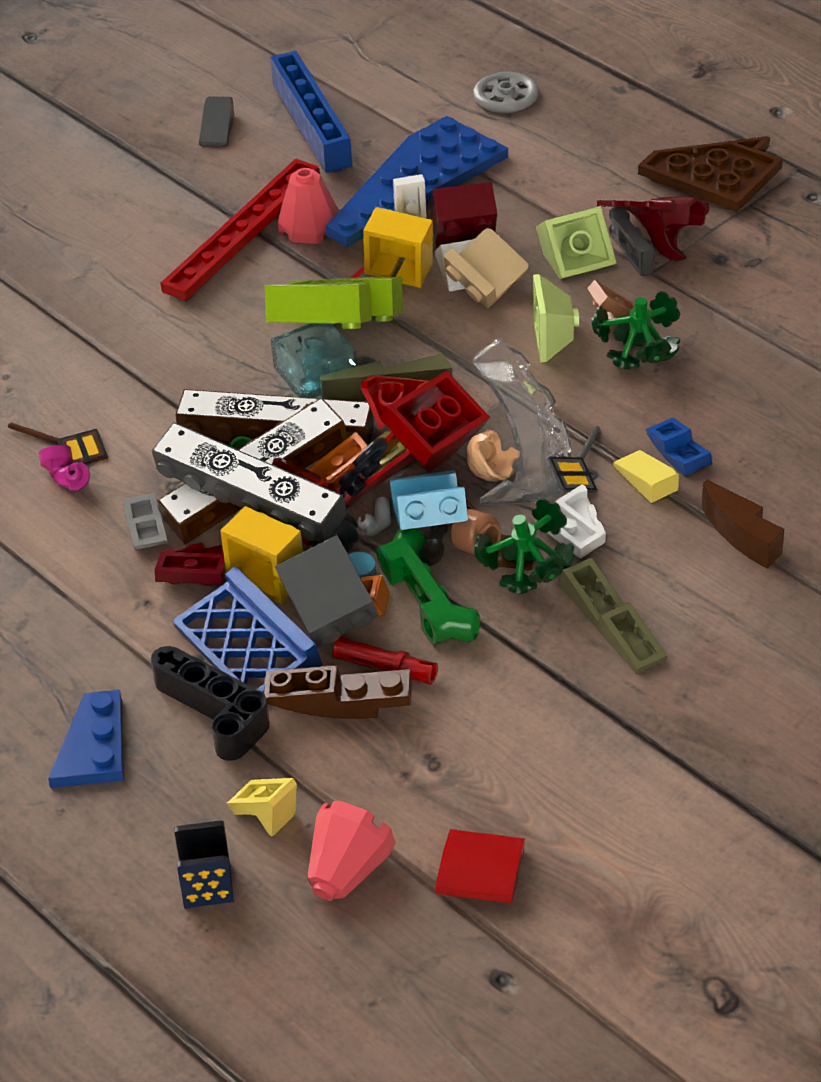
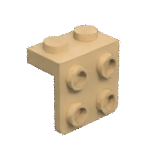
[443,229,529,308]

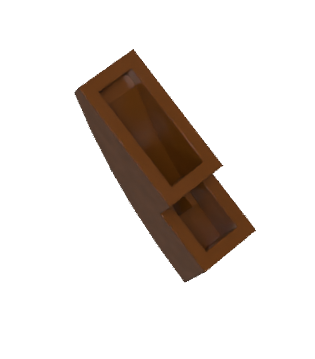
[702,480,784,568]

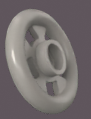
[473,71,539,113]

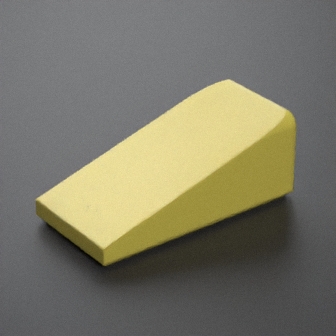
[613,450,679,503]

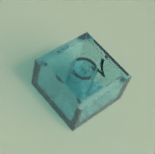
[271,323,357,398]

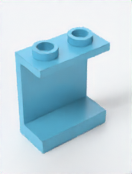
[389,470,468,530]

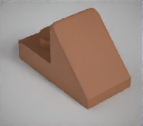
[587,280,634,335]

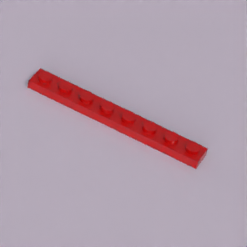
[160,158,320,301]

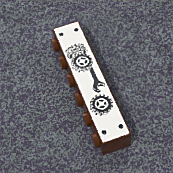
[175,389,374,445]
[158,397,347,544]

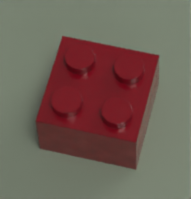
[430,182,498,248]

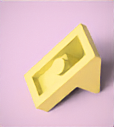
[227,778,297,836]

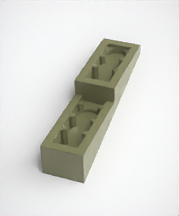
[320,353,452,401]
[559,557,667,674]

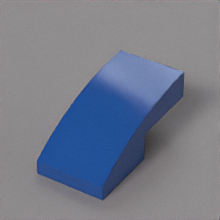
[646,418,712,476]

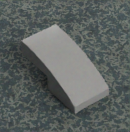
[122,493,167,550]

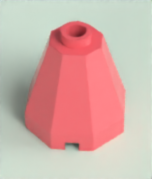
[278,168,339,244]
[307,800,396,901]

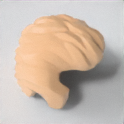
[466,430,520,482]

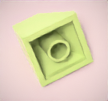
[536,206,617,279]
[533,274,579,362]

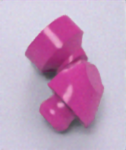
[38,445,90,491]

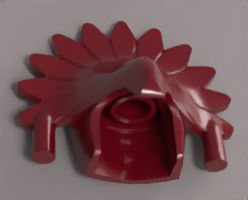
[597,196,709,261]

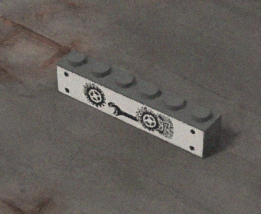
[152,422,347,543]

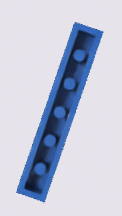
[270,51,352,173]

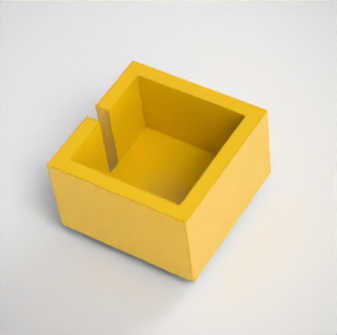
[363,207,433,288]
[220,506,303,604]

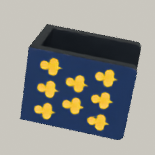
[174,820,234,908]

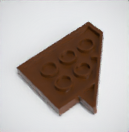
[638,136,783,212]

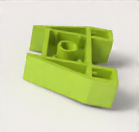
[264,277,403,329]

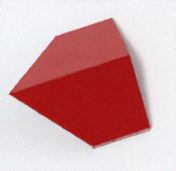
[361,375,430,430]

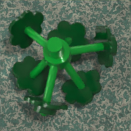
[591,291,680,369]
[474,498,575,594]

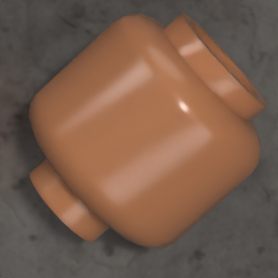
[451,509,501,555]

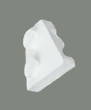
[535,484,606,559]

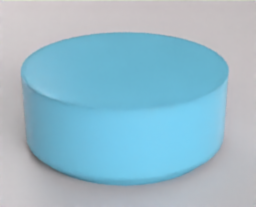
[348,552,376,577]

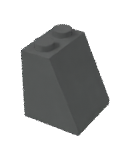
[275,535,379,647]

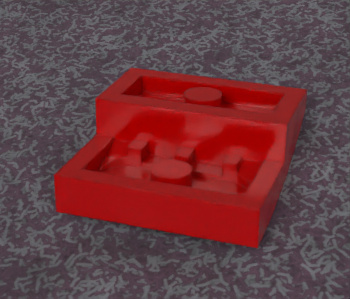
[435,829,525,904]

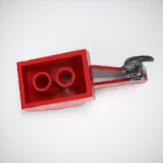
[334,370,490,508]

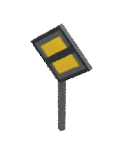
[547,426,600,492]

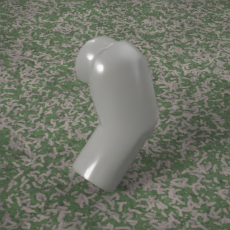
[357,497,391,536]

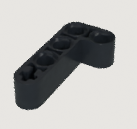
[151,646,270,761]

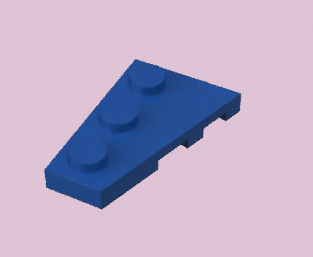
[48,690,124,788]

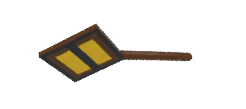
[8,422,108,466]

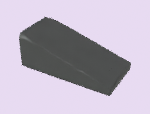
[199,96,234,146]

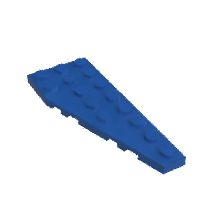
[326,116,509,247]

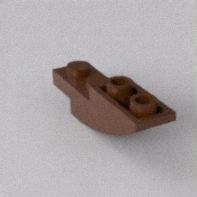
[264,665,413,719]

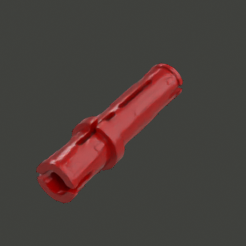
[332,636,438,685]

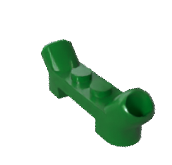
[376,528,480,645]

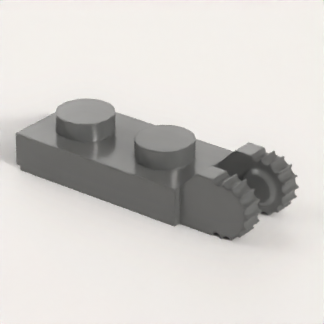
[609,207,655,276]

